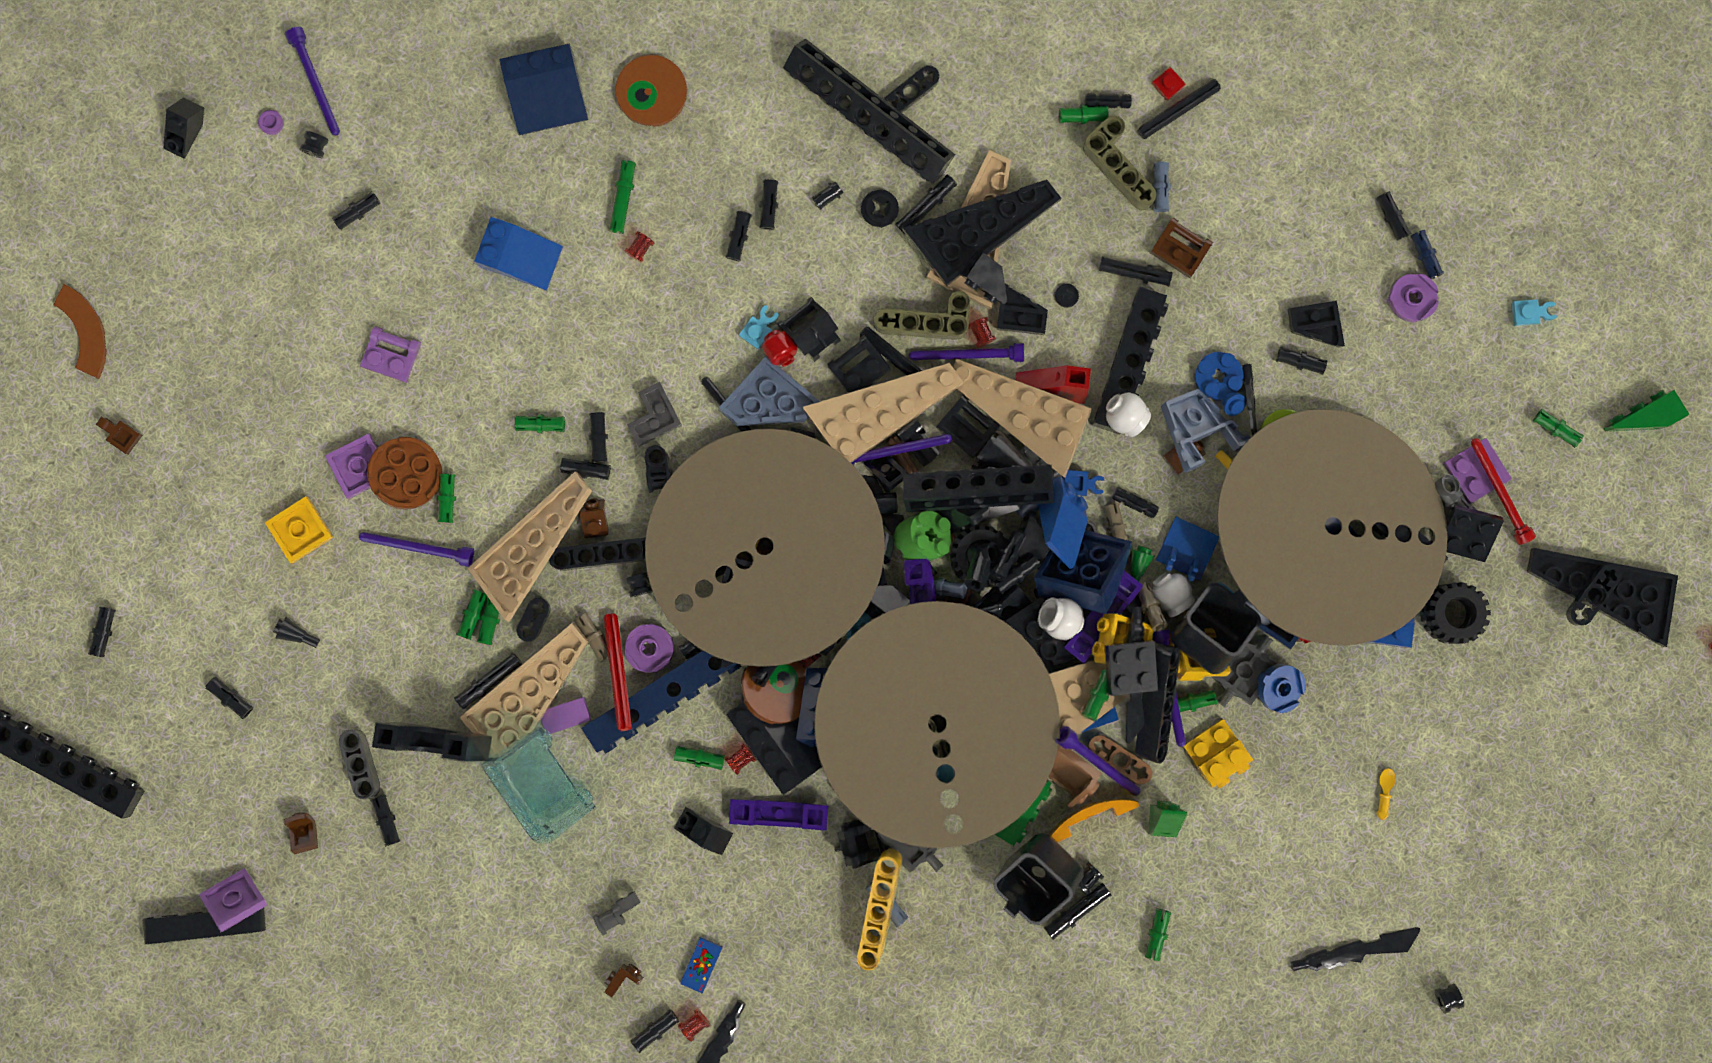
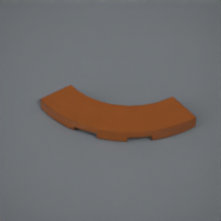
[53,284,107,379]

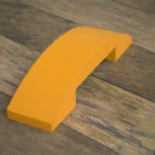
[1048,799,1140,843]

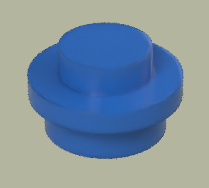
[1222,392,1246,416]

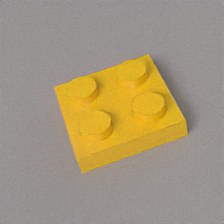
[265,496,334,564]

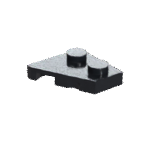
[997,283,1048,335]
[1287,300,1345,348]

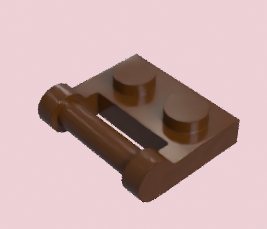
[1150,217,1213,278]

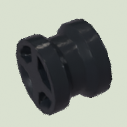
[299,131,329,159]
[625,573,653,598]
[1434,983,1464,1014]

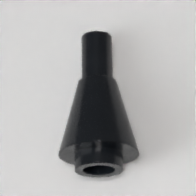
[273,617,320,648]

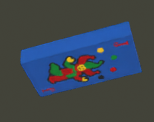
[680,937,723,994]

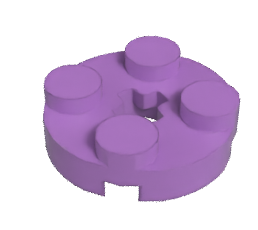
[1388,274,1439,323]
[625,624,674,673]

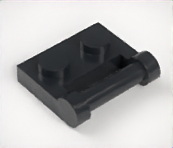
[827,335,892,393]
[936,395,1001,458]

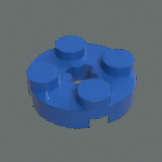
[1194,352,1244,401]
[1258,663,1306,713]

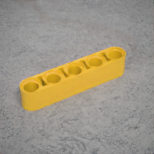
[857,849,902,971]

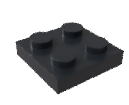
[1446,504,1504,562]
[1105,640,1158,696]

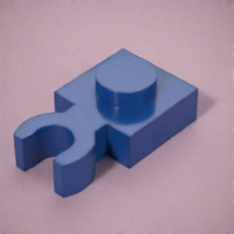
[1062,470,1104,496]

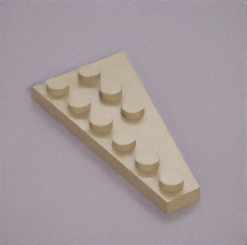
[927,150,1011,310]
[953,359,1092,477]
[803,363,964,463]
[467,472,592,622]
[460,623,589,774]
[1049,661,1130,735]

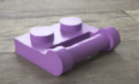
[360,326,421,383]

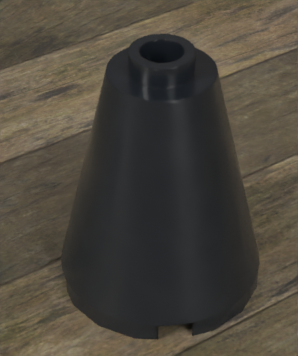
[971,429,1034,484]

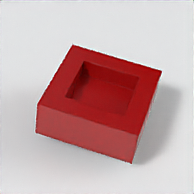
[1152,67,1186,101]

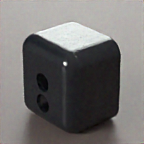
[1171,583,1261,674]
[993,833,1084,925]

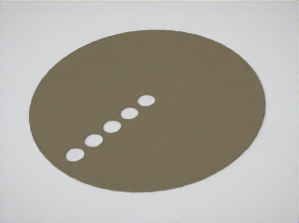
[1217,409,1447,646]
[645,429,885,666]
[815,602,1060,848]

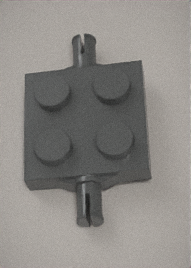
[1210,635,1277,707]
[877,833,944,873]

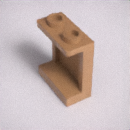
[1049,745,1102,808]

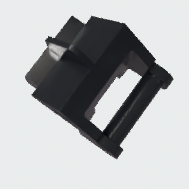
[777,297,841,362]
[835,819,888,869]

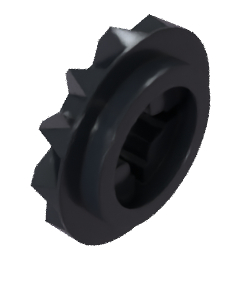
[861,190,899,228]

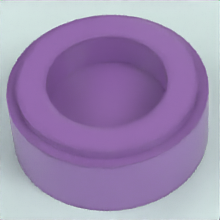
[258,110,284,135]

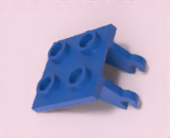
[1156,516,1219,582]

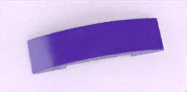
[904,559,936,605]
[1064,571,1143,663]
[729,799,828,830]

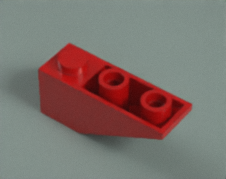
[1015,365,1091,404]

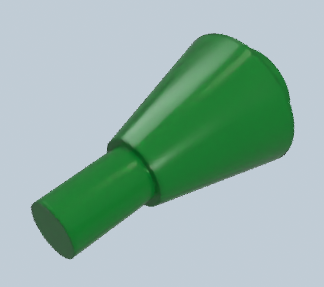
[1131,545,1155,582]

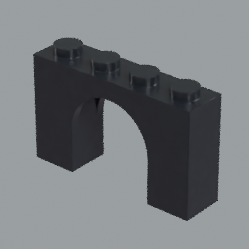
[372,722,492,762]

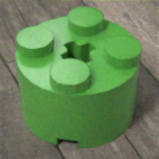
[894,511,951,561]

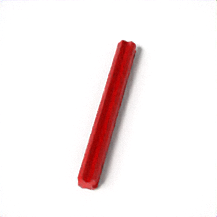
[604,613,632,731]

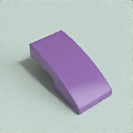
[541,697,592,735]

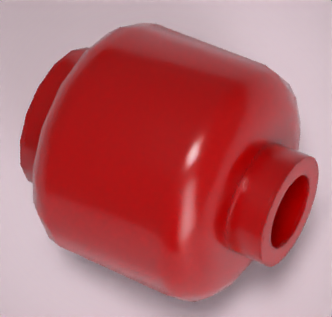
[762,329,798,367]

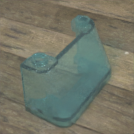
[482,727,596,843]

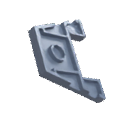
[1161,389,1251,473]

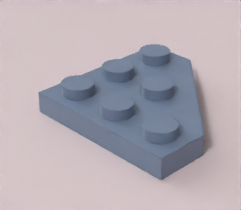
[718,356,820,426]

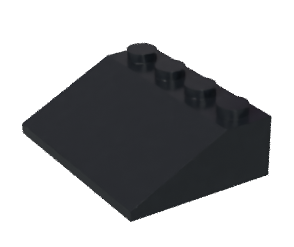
[726,702,822,795]

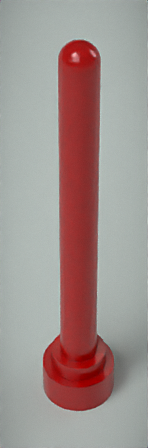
[1471,438,1536,545]

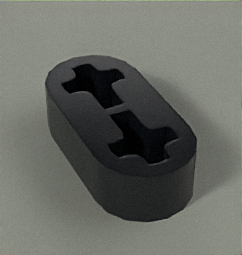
[516,598,551,642]

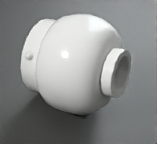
[1106,393,1151,437]
[1152,572,1195,617]
[1038,597,1084,640]

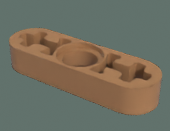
[1088,735,1152,784]

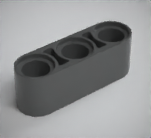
[339,729,381,799]

